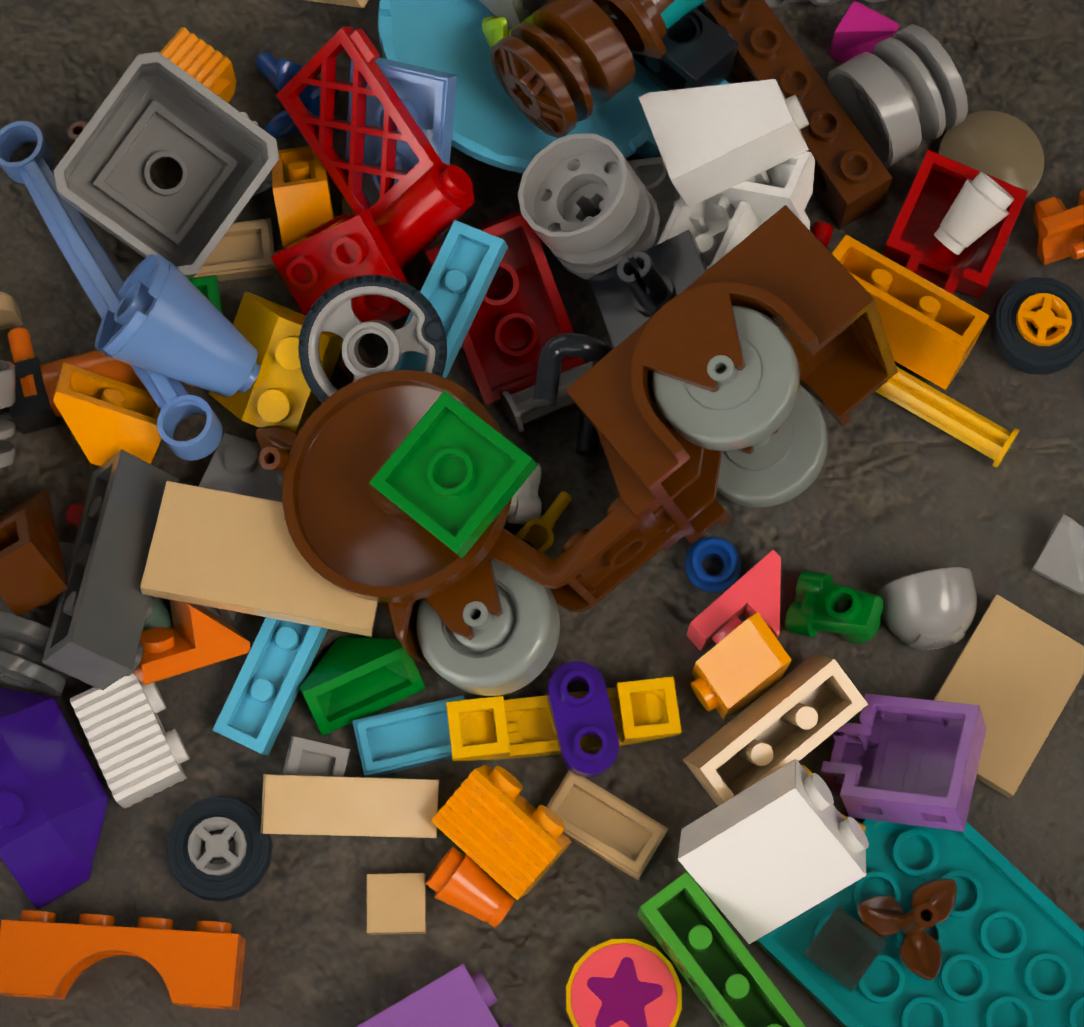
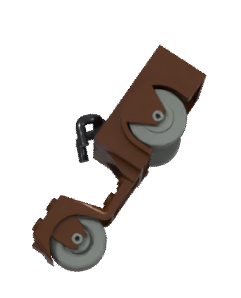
[382,205,898,696]

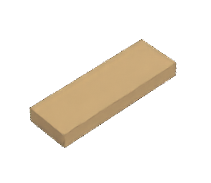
[261,774,439,838]

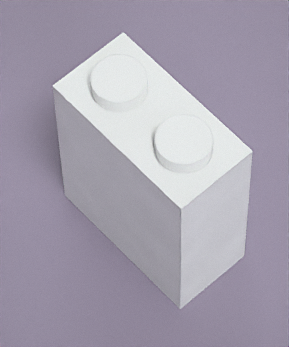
[678,759,869,944]

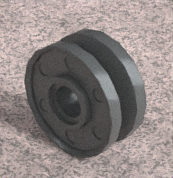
[0,611,66,696]

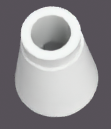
[934,172,1014,255]

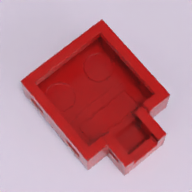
[882,150,1029,299]

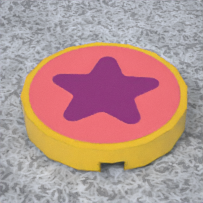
[566,939,682,1027]

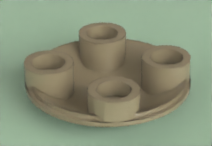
[938,111,1044,198]

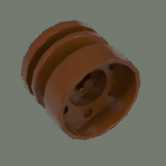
[490,0,636,138]

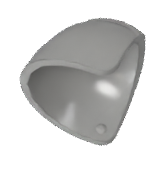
[877,567,977,651]

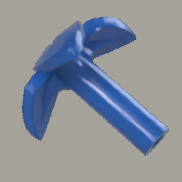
[255,52,340,139]

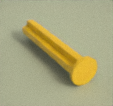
[875,366,1020,468]

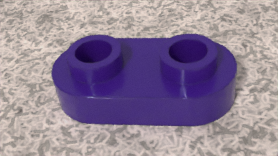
[547,661,619,777]

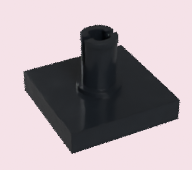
[589,229,707,348]

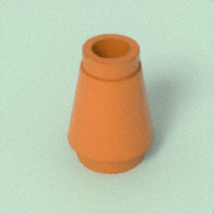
[425,846,515,928]

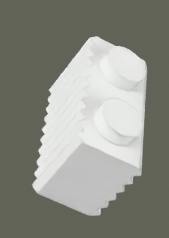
[70,673,190,809]

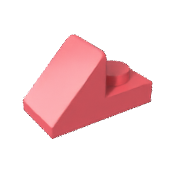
[686,550,781,651]

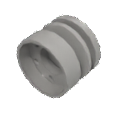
[827,24,968,167]
[518,134,660,279]

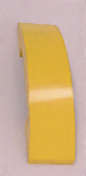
[446,676,682,761]

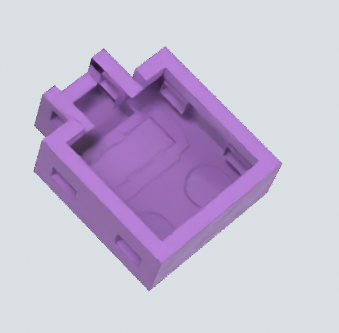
[821,693,987,832]

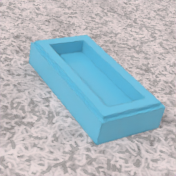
[353,695,465,777]

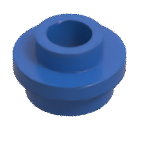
[685,537,741,593]

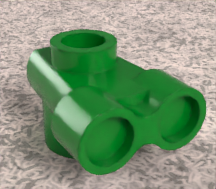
[785,569,883,644]

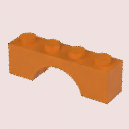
[0,910,246,1010]

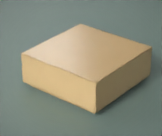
[367,873,426,935]

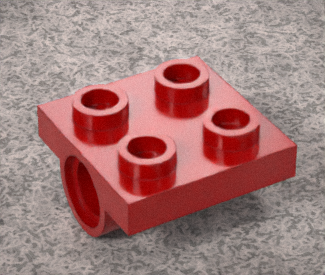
[270,208,411,323]

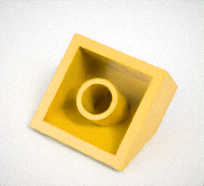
[209,292,344,432]

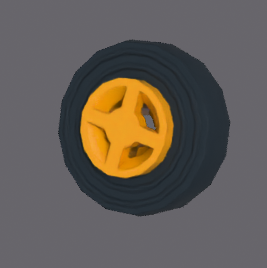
[991,277,1084,375]

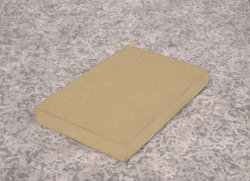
[933,594,1084,799]

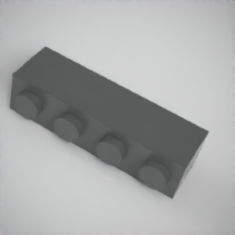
[42,449,179,690]

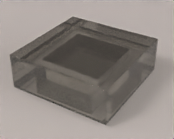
[801,906,886,992]

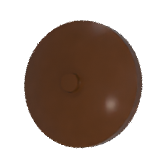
[282,370,512,602]

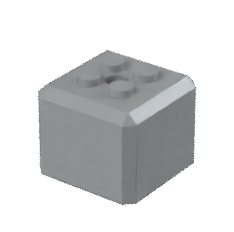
[53,52,279,278]

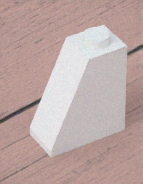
[638,79,810,208]

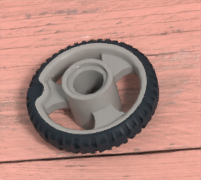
[298,275,447,403]

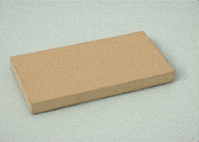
[140,481,379,637]

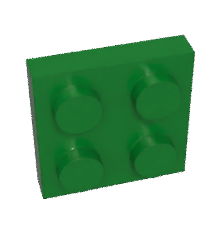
[369,391,538,559]

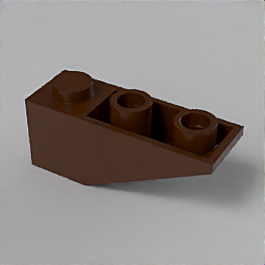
[0,488,69,616]

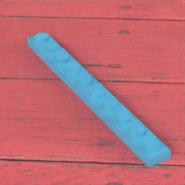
[212,220,508,756]

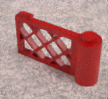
[276,27,474,269]

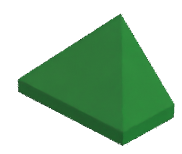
[300,636,426,736]

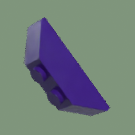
[0,687,110,910]

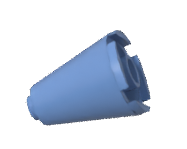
[95,254,261,397]

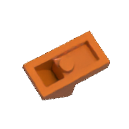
[133,600,251,685]

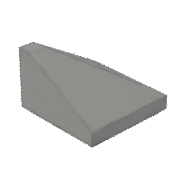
[1032,514,1084,596]

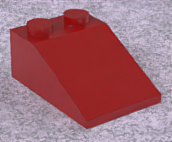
[422,210,585,405]

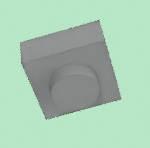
[282,736,350,776]

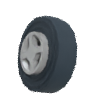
[167,796,273,902]

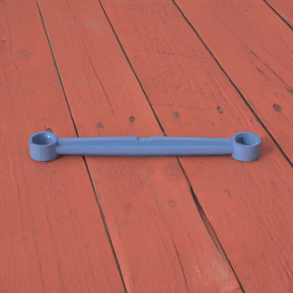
[0,121,223,461]

